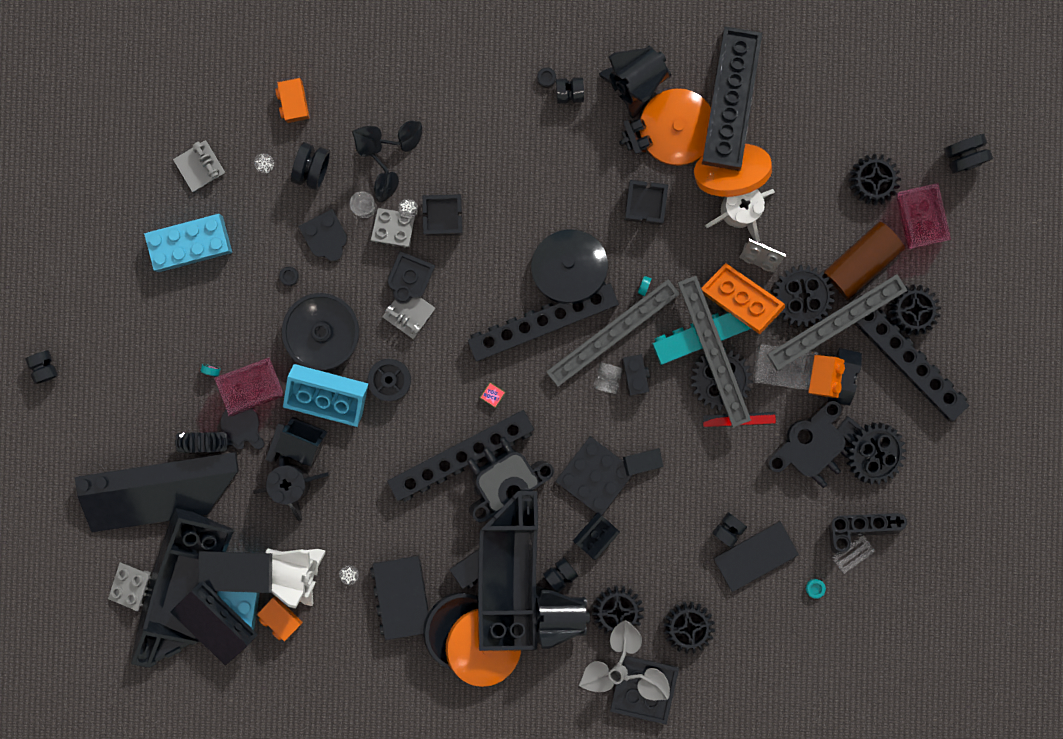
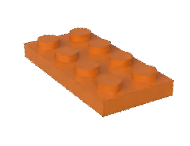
[701,263,785,334]

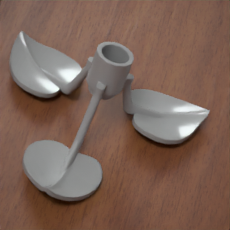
[579,621,670,700]

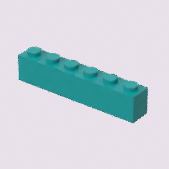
[652,310,751,365]

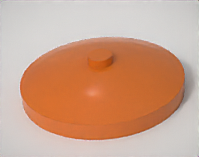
[640,89,711,166]
[694,144,772,197]
[446,609,521,687]

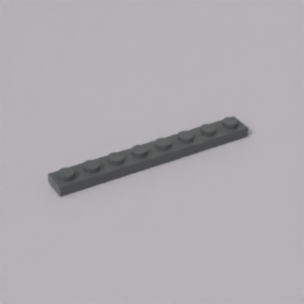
[766,274,907,371]
[678,276,751,427]
[546,279,680,387]

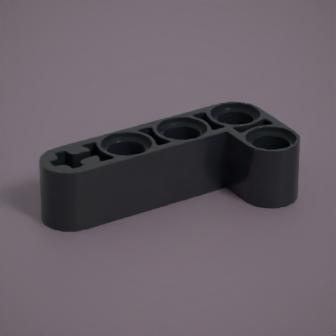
[829,513,907,555]

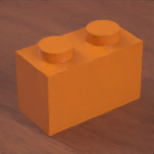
[275,78,310,123]
[809,355,845,398]
[257,596,303,642]

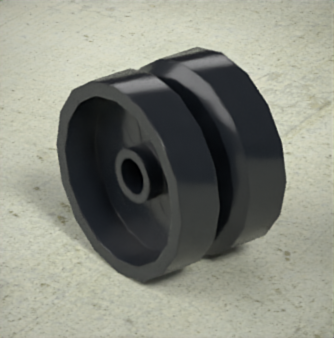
[944,133,993,174]
[291,142,330,190]

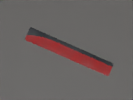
[703,412,776,427]

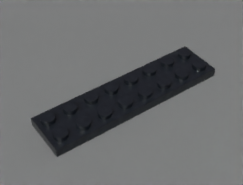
[702,27,762,171]

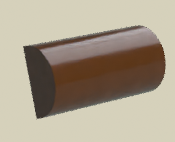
[823,221,905,301]

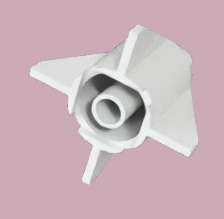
[705,189,775,242]
[266,548,325,608]

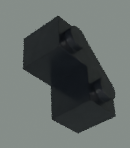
[828,348,862,406]

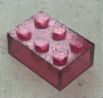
[896,183,951,250]
[214,358,283,417]

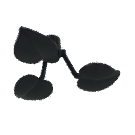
[352,120,422,203]

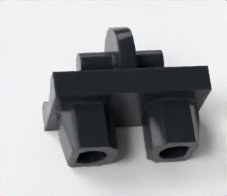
[619,119,653,155]

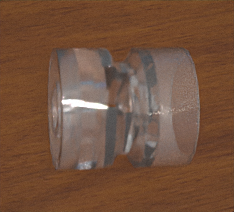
[350,191,377,219]
[593,362,623,395]

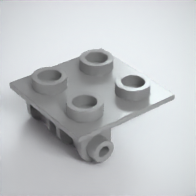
[173,140,225,192]
[371,208,415,248]
[739,239,786,273]
[383,297,436,339]
[108,562,151,611]

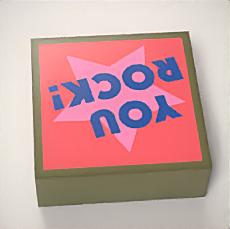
[480,382,506,408]

